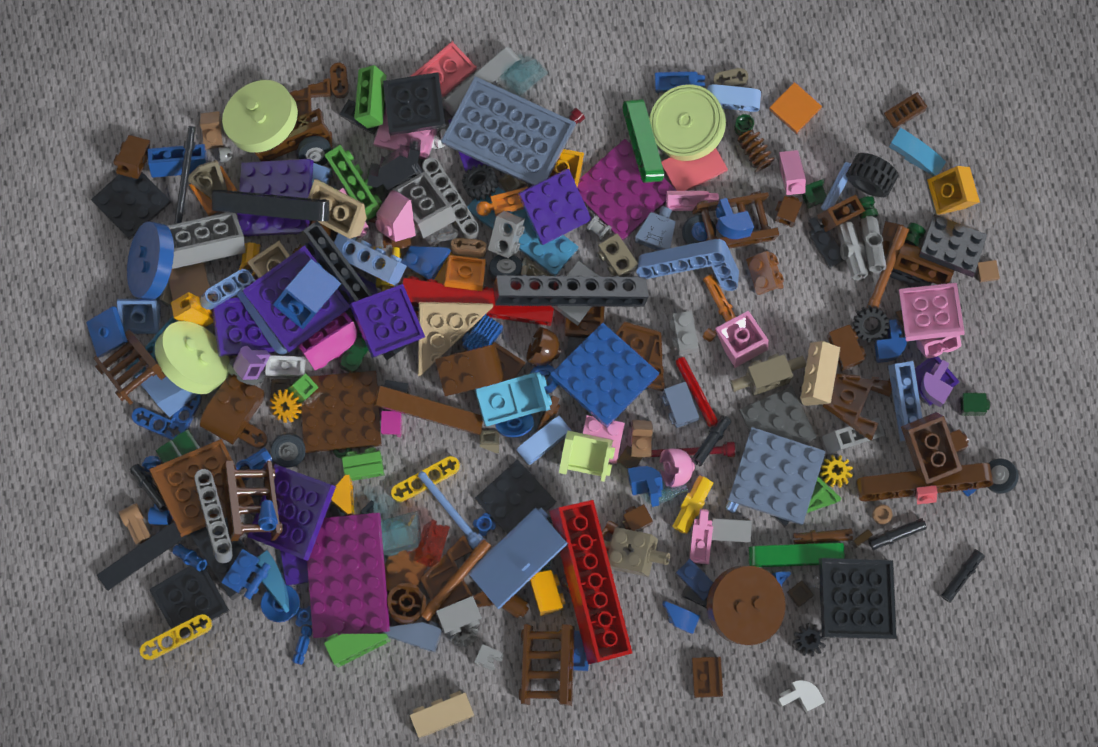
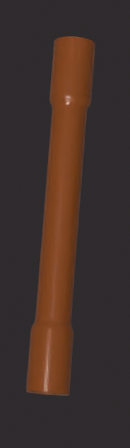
[866,225,909,318]
[421,539,492,621]

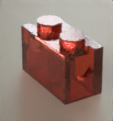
[414,519,450,568]

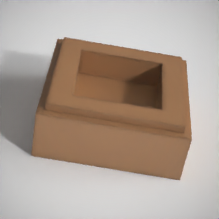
[977,260,1000,282]

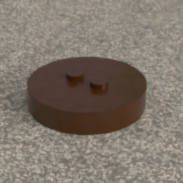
[707,566,786,645]

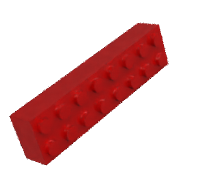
[549,500,633,665]

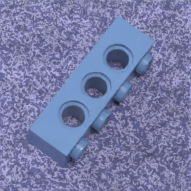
[334,233,407,286]
[888,361,922,442]

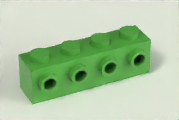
[325,145,382,221]

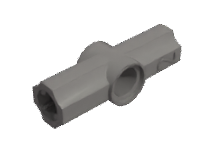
[861,216,886,273]
[837,222,868,280]

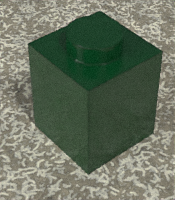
[960,393,990,416]

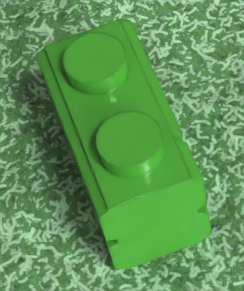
[342,448,385,481]

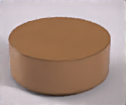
[872,505,893,525]

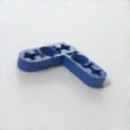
[132,394,202,440]

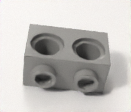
[488,211,525,258]

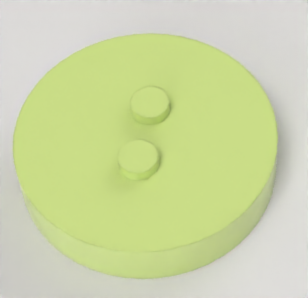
[222,80,298,152]
[649,85,726,161]
[155,321,230,394]

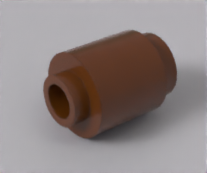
[502,594,529,619]

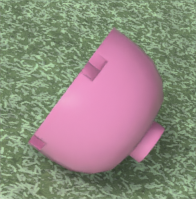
[660,448,695,487]

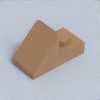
[200,111,223,149]
[631,420,653,458]

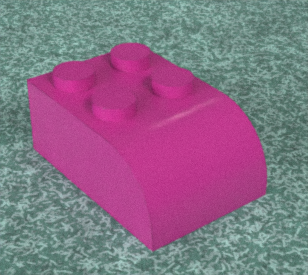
[298,312,357,370]

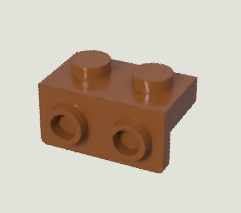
[746,251,784,295]

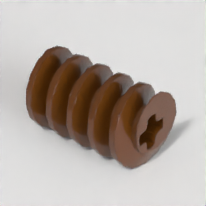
[737,130,775,172]

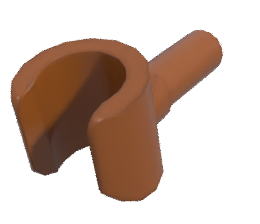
[702,328,717,342]
[602,521,618,537]

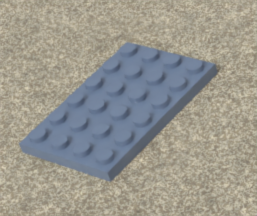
[441,76,576,186]

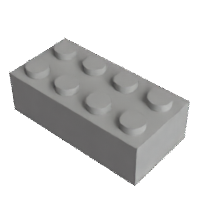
[168,212,246,269]

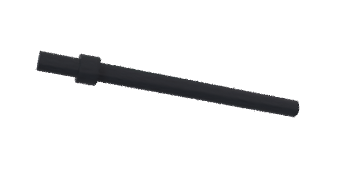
[174,126,196,224]

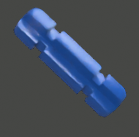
[292,626,313,665]

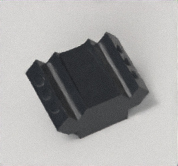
[367,138,423,192]

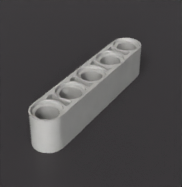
[443,46,522,117]
[423,158,479,239]
[195,469,233,563]

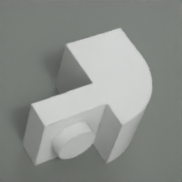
[777,681,825,713]

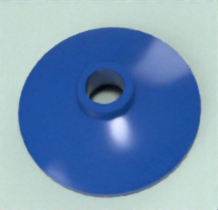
[495,414,534,437]
[261,585,300,622]

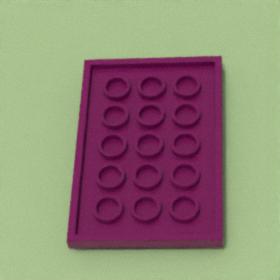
[307,513,390,638]

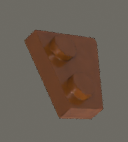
[565,306,605,337]

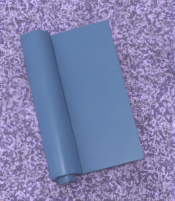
[468,507,568,609]

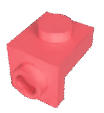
[915,485,938,505]

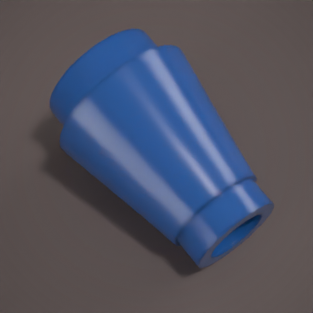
[258,500,278,531]

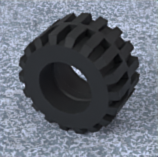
[846,153,899,198]

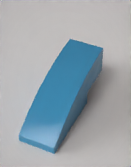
[889,127,946,176]
[257,550,289,613]

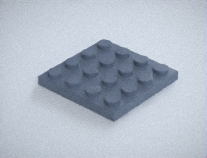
[728,427,826,525]

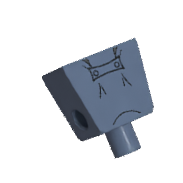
[635,206,675,251]

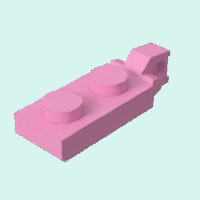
[666,191,719,211]
[689,509,713,565]

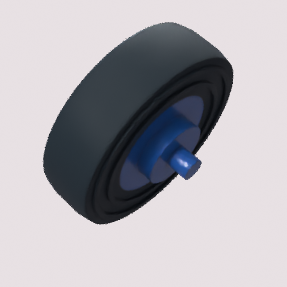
[682,215,716,245]

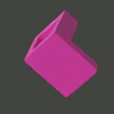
[381,411,402,437]

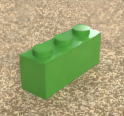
[355,65,387,128]

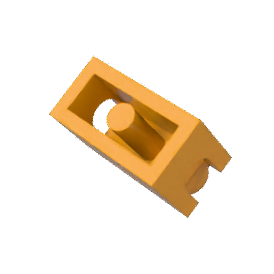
[171,292,214,328]

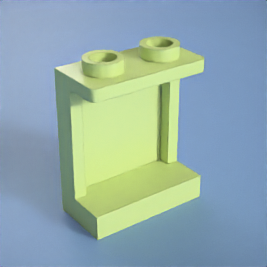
[559,431,615,482]

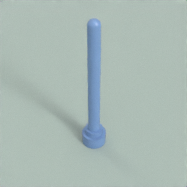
[418,471,485,549]

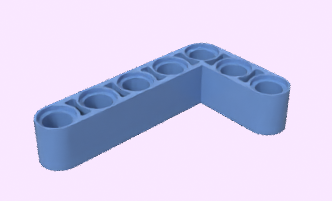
[636,239,739,291]
[200,269,287,355]

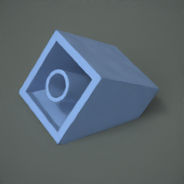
[135,373,198,417]

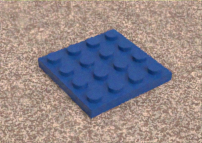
[550,323,659,428]

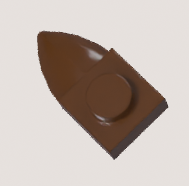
[882,221,904,260]
[536,396,560,432]

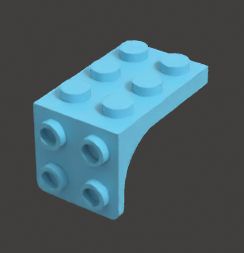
[475,372,552,427]

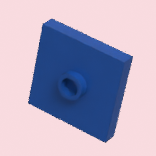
[86,307,128,357]

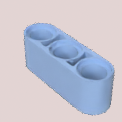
[707,84,761,112]
[516,416,572,465]

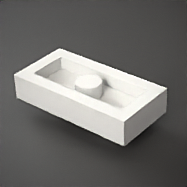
[265,355,306,377]

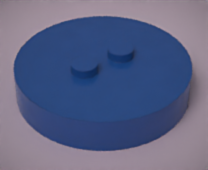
[127,222,174,300]

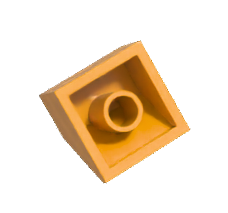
[927,166,980,215]
[530,570,566,617]

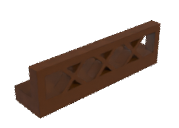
[255,108,330,162]

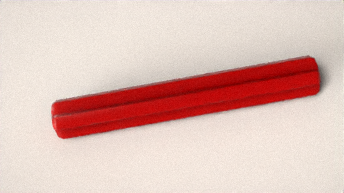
[675,357,718,427]

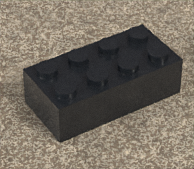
[190,518,259,600]

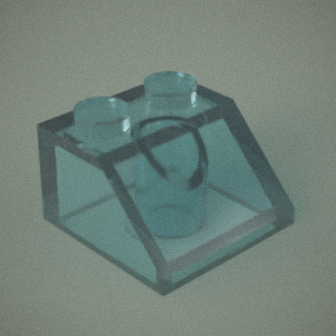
[381,511,422,556]

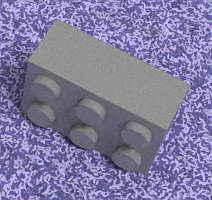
[393,171,456,239]

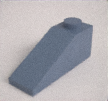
[378,621,442,653]

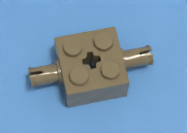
[730,354,806,396]
[604,527,670,577]

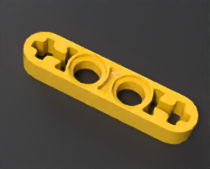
[391,456,460,502]
[140,614,212,660]

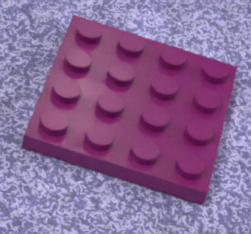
[578,139,677,241]

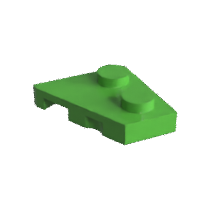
[806,477,842,514]

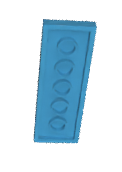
[467,187,579,276]

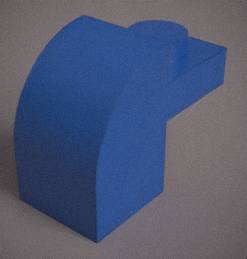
[715,198,754,239]
[874,319,907,363]
[628,466,663,507]

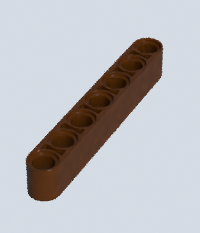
[856,463,993,502]

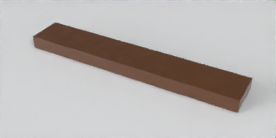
[374,386,483,435]

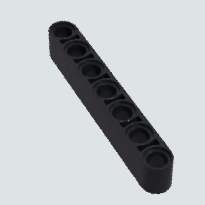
[212,190,329,221]

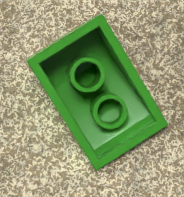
[324,633,391,668]

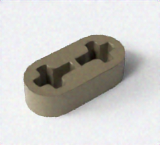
[713,68,748,87]

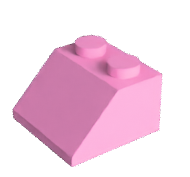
[376,190,416,242]
[715,311,769,368]
[583,415,624,464]

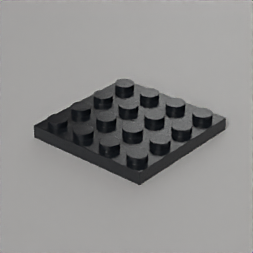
[819,558,897,640]

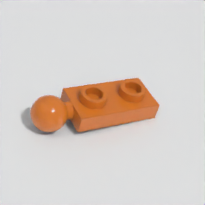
[476,187,527,216]

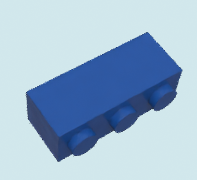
[148,144,208,178]

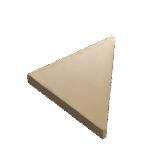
[418,302,493,376]

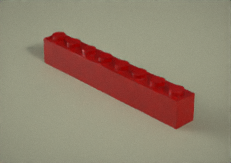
[403,276,554,326]

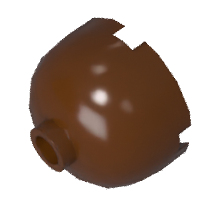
[526,327,561,366]
[387,583,426,624]

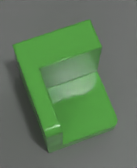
[287,373,319,403]

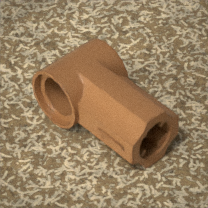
[119,503,151,545]

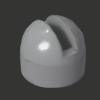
[218,147,232,163]

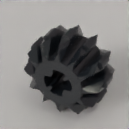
[793,623,827,657]

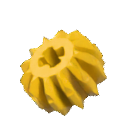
[820,455,853,488]

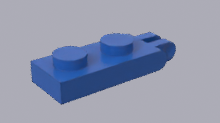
[655,72,706,93]

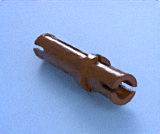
[793,528,853,545]

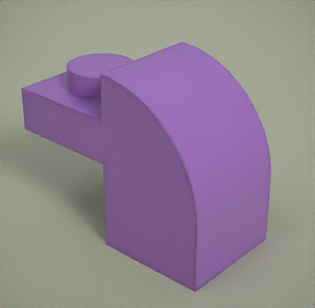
[233,346,270,380]
[921,360,953,408]

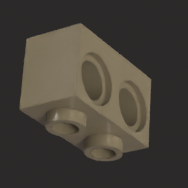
[597,233,638,277]

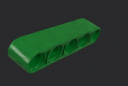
[622,99,664,183]
[748,543,845,567]

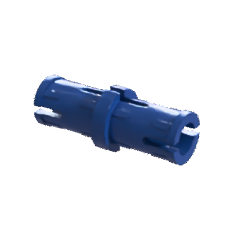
[173,544,207,571]

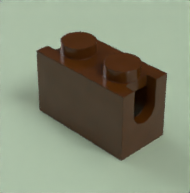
[114,135,151,179]
[817,194,865,232]
[827,324,866,371]

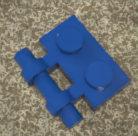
[221,549,271,600]

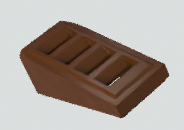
[884,92,927,129]

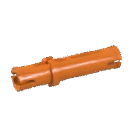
[703,274,736,322]

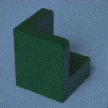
[801,179,827,209]

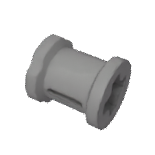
[587,215,612,240]

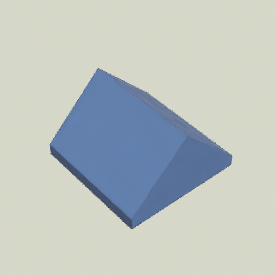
[117,299,160,334]

